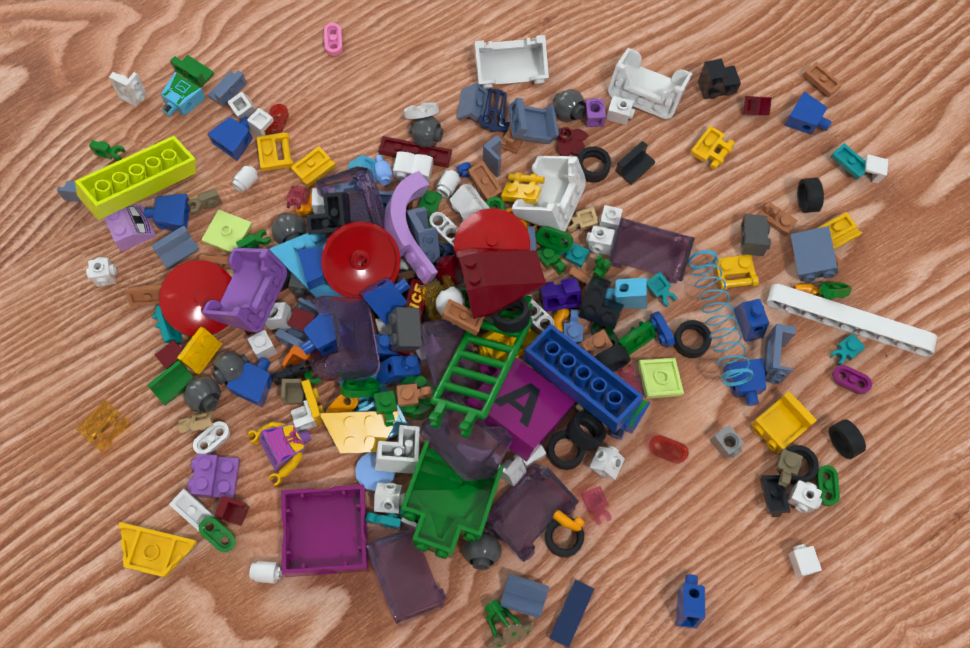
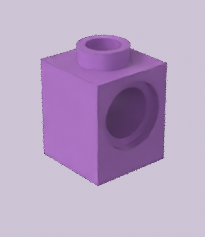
[584,98,606,128]

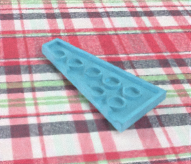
[269,233,367,333]

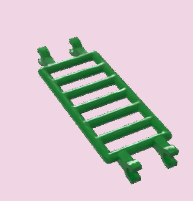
[429,295,533,438]

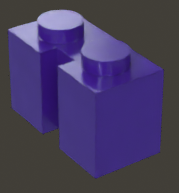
[539,278,582,312]

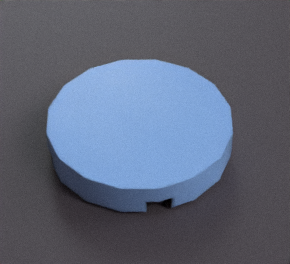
[355,452,396,492]

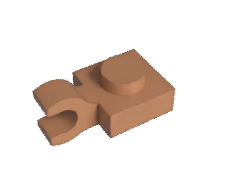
[397,384,432,407]

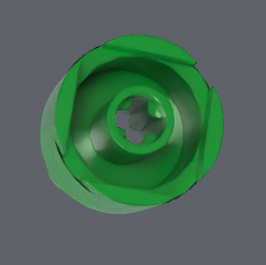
[396,376,435,421]

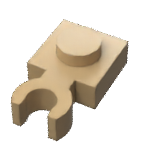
[567,207,599,232]
[177,411,214,433]

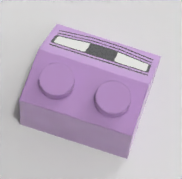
[105,205,157,251]

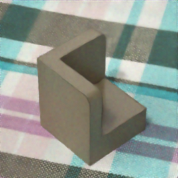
[281,379,305,405]

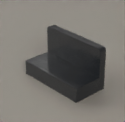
[615,141,655,185]

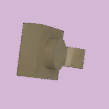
[187,189,222,215]
[776,449,803,487]

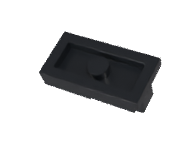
[760,475,790,517]

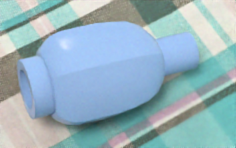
[374,155,392,186]

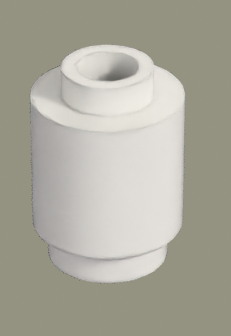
[231,166,258,193]
[436,170,461,198]
[249,561,282,584]

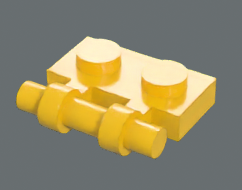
[690,125,735,170]
[501,172,545,204]

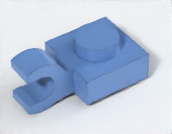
[563,309,583,344]

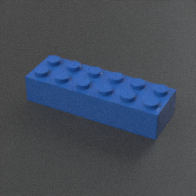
[524,324,643,433]

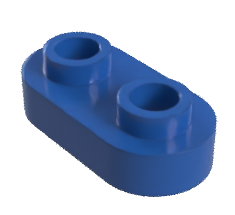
[649,311,675,348]

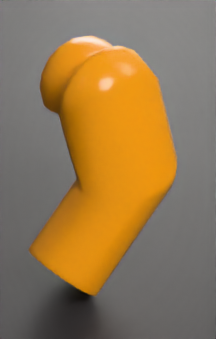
[295,194,314,217]
[793,283,821,297]

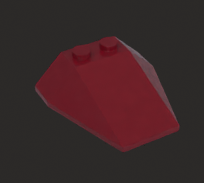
[457,247,546,319]

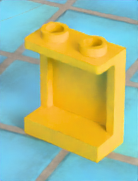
[751,391,817,454]

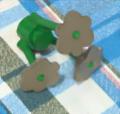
[485,600,536,648]

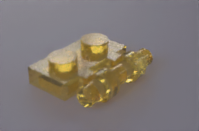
[419,275,455,323]
[76,400,130,452]

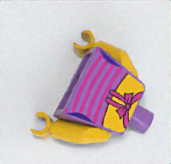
[248,422,311,486]

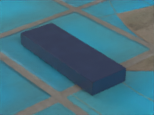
[549,580,594,648]

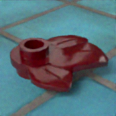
[556,127,588,156]

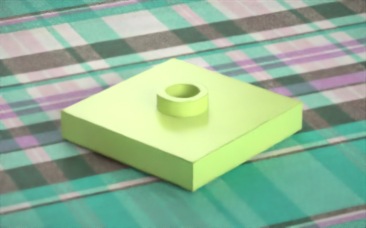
[201,209,252,254]
[637,358,684,399]

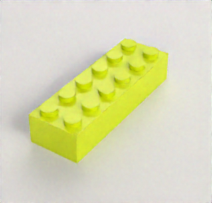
[75,136,196,220]

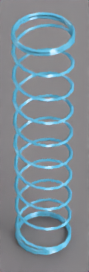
[688,250,754,386]

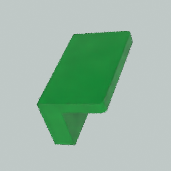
[170,55,214,88]
[147,360,195,406]

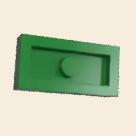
[618,321,656,355]

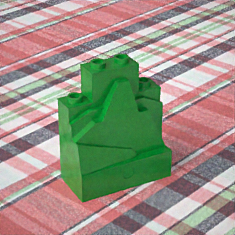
[400,440,504,559]

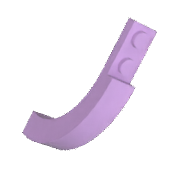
[384,171,438,285]

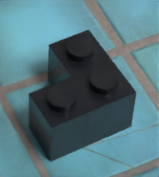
[698,58,741,99]
[306,192,351,236]
[578,275,624,329]

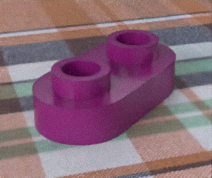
[832,365,872,395]

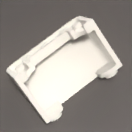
[474,35,549,89]
[608,48,693,119]
[512,156,586,232]

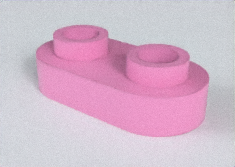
[324,23,343,56]

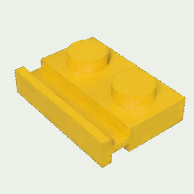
[291,146,336,188]
[818,212,862,250]
[177,327,222,375]
[301,379,325,426]

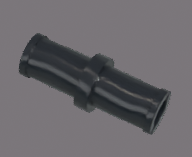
[272,360,312,385]

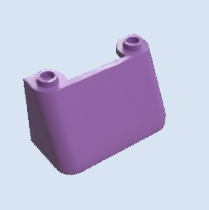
[202,248,287,333]

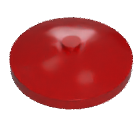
[454,208,530,258]
[321,221,400,300]
[159,260,232,337]

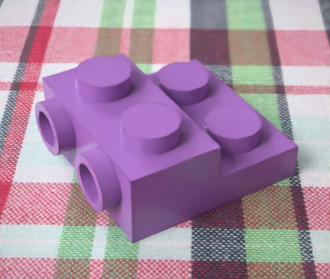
[188,454,241,499]

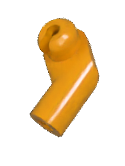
[552,309,570,333]
[553,510,585,532]

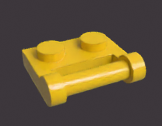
[256,133,294,172]
[714,255,759,290]

